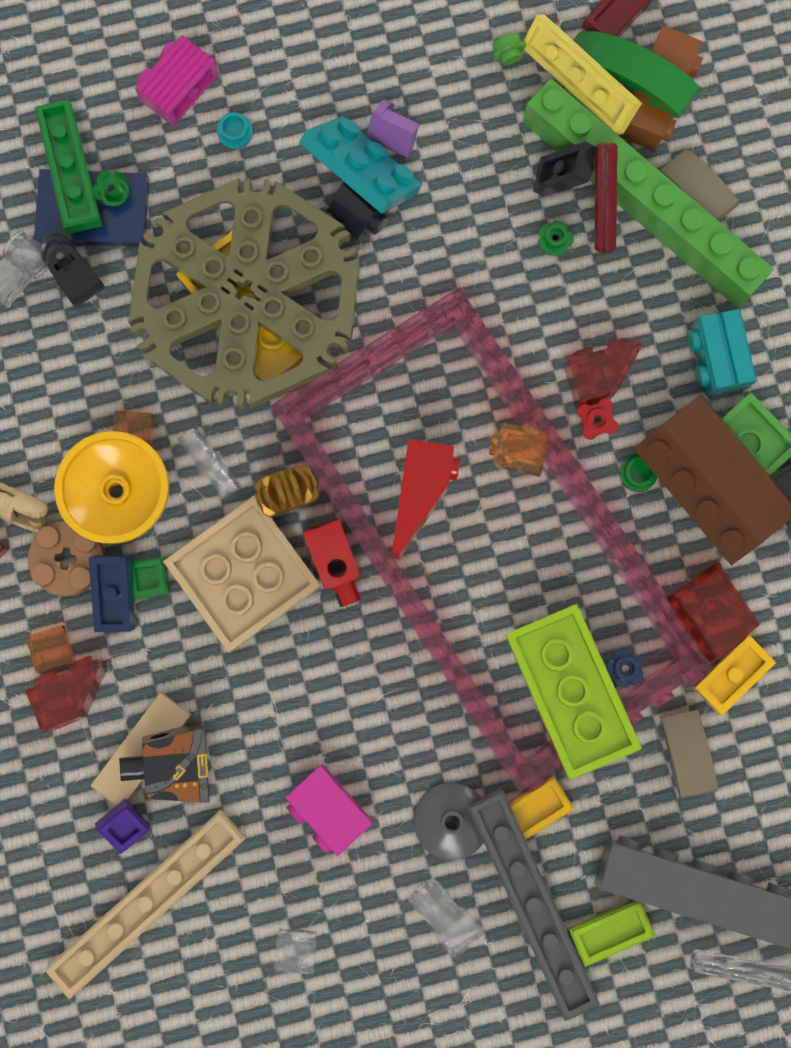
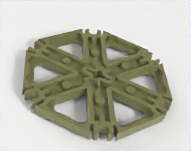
[128,178,360,409]

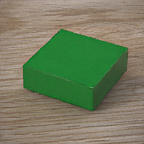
[131,556,171,601]

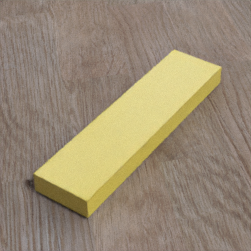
[523,14,642,135]

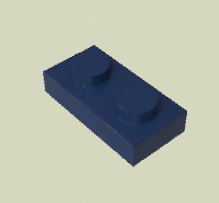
[89,554,136,632]

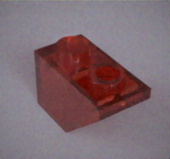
[564,338,642,409]
[25,656,108,733]

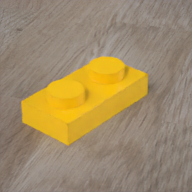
[692,635,776,715]

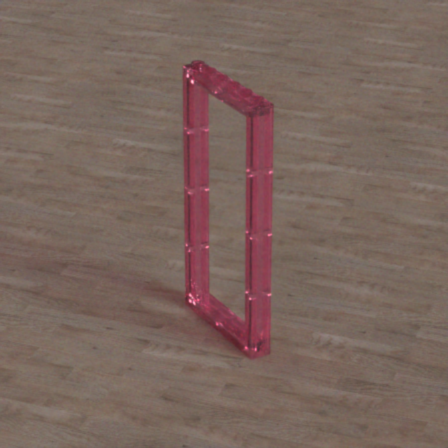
[271,287,712,792]

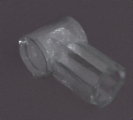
[0,231,48,308]
[408,876,485,959]

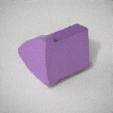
[367,99,419,158]

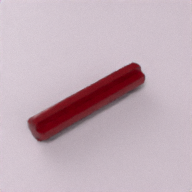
[594,142,618,253]

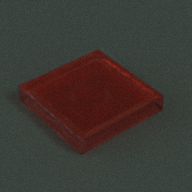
[666,562,760,662]

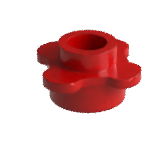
[577,398,618,440]

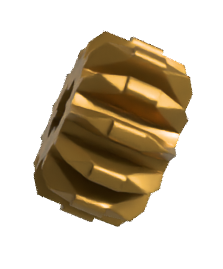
[254,465,319,517]

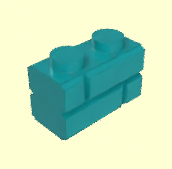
[687,309,757,396]

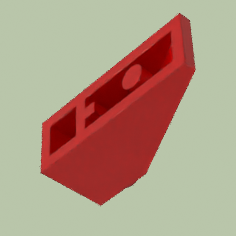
[392,439,460,560]

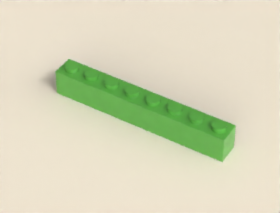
[523,78,774,309]

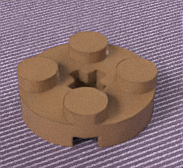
[28,521,106,597]

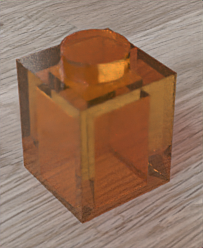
[489,423,549,477]

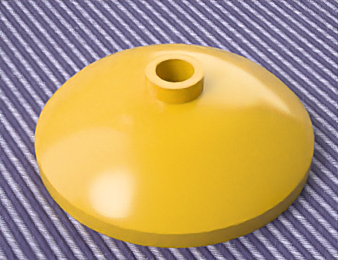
[54,431,169,544]

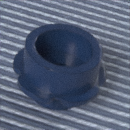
[606,649,644,688]

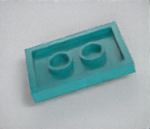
[299,116,423,214]

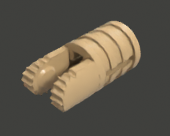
[0,483,48,533]

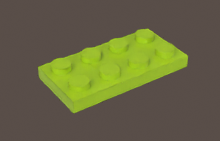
[505,604,642,780]

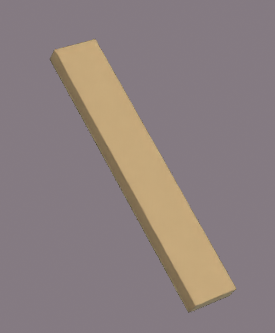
[44,809,246,1000]

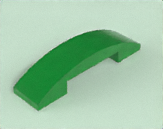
[573,31,700,118]

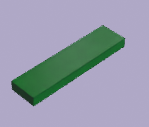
[35,99,102,235]

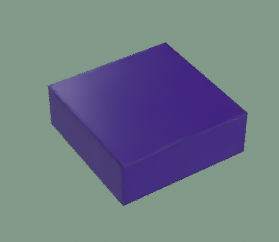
[95,799,151,854]

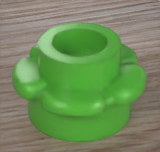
[492,33,526,66]

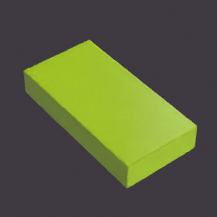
[568,900,656,967]

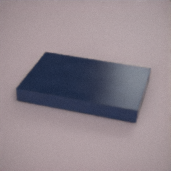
[34,169,150,247]

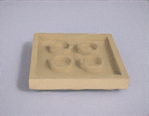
[163,495,321,653]

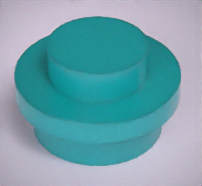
[217,112,253,149]

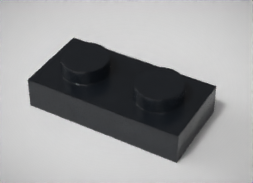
[533,141,596,196]

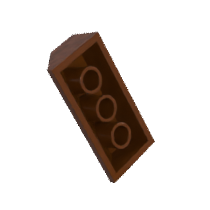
[634,394,791,566]

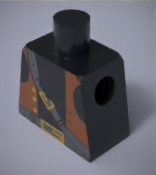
[119,722,210,803]

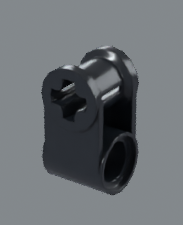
[39,234,106,308]

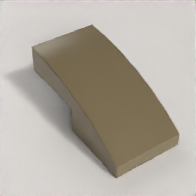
[660,148,739,221]
[660,710,718,799]

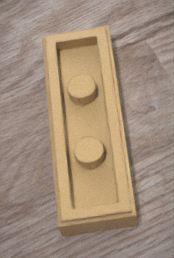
[91,692,192,806]

